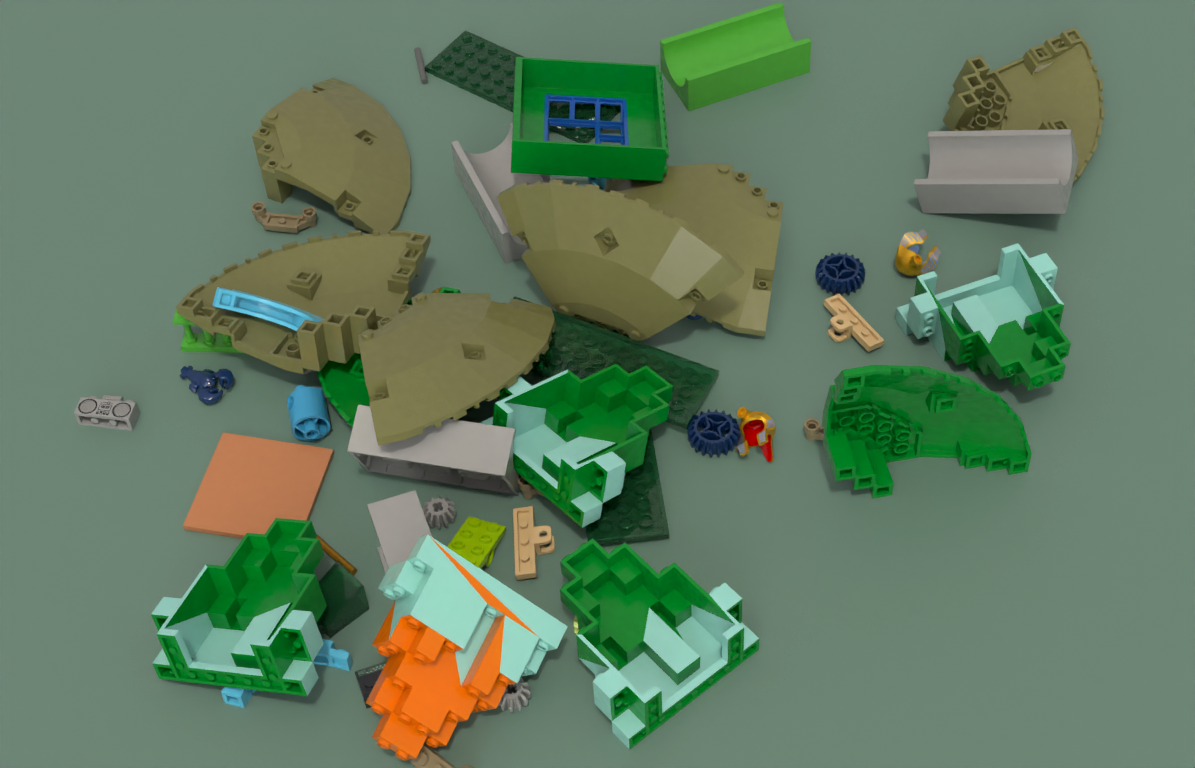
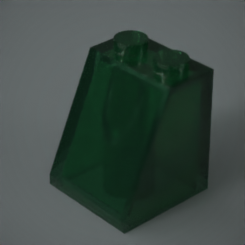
[316,561,369,638]

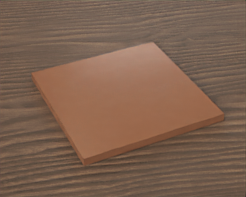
[183,433,334,539]

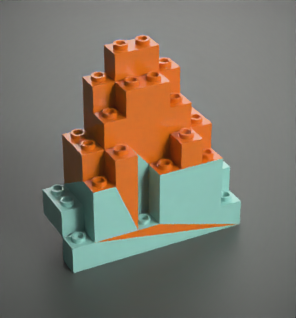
[365,534,568,761]

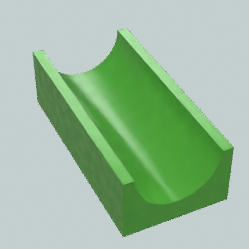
[660,2,811,112]

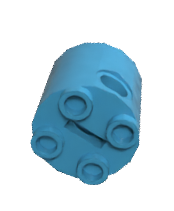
[287,385,331,441]

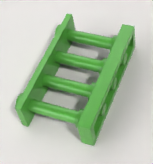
[173,310,244,353]

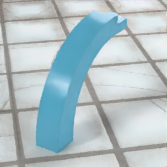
[212,287,325,331]
[221,639,353,708]

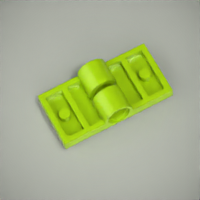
[447,517,506,569]

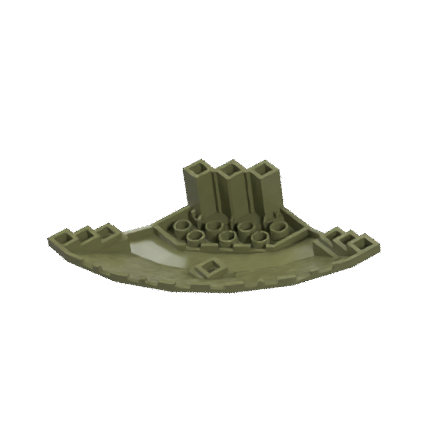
[943,27,1105,183]
[252,78,411,234]
[604,163,783,337]
[497,179,745,343]
[176,230,431,374]
[358,293,556,446]

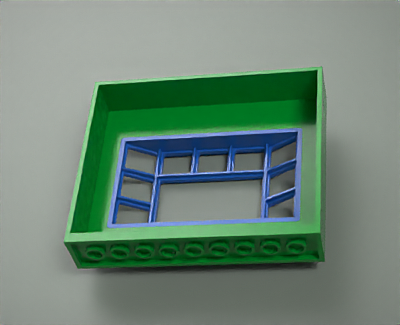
[511,57,669,181]

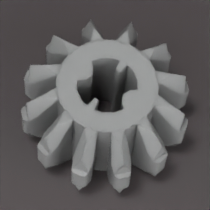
[422,495,456,530]
[498,677,531,714]

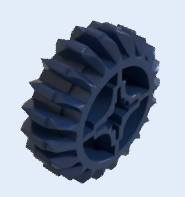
[815,252,865,296]
[687,408,740,457]

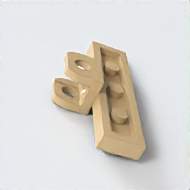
[824,294,885,352]
[513,506,555,580]

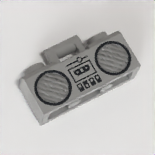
[74,395,140,431]

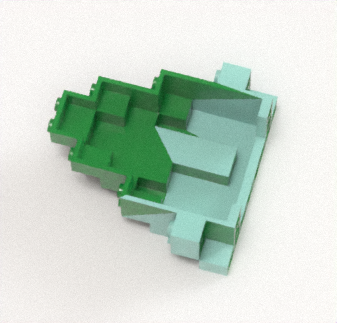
[895,243,1071,390]
[480,364,673,528]
[151,518,327,696]
[560,538,759,750]

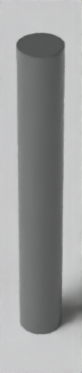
[414,47,428,84]

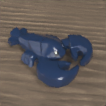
[180,366,235,404]

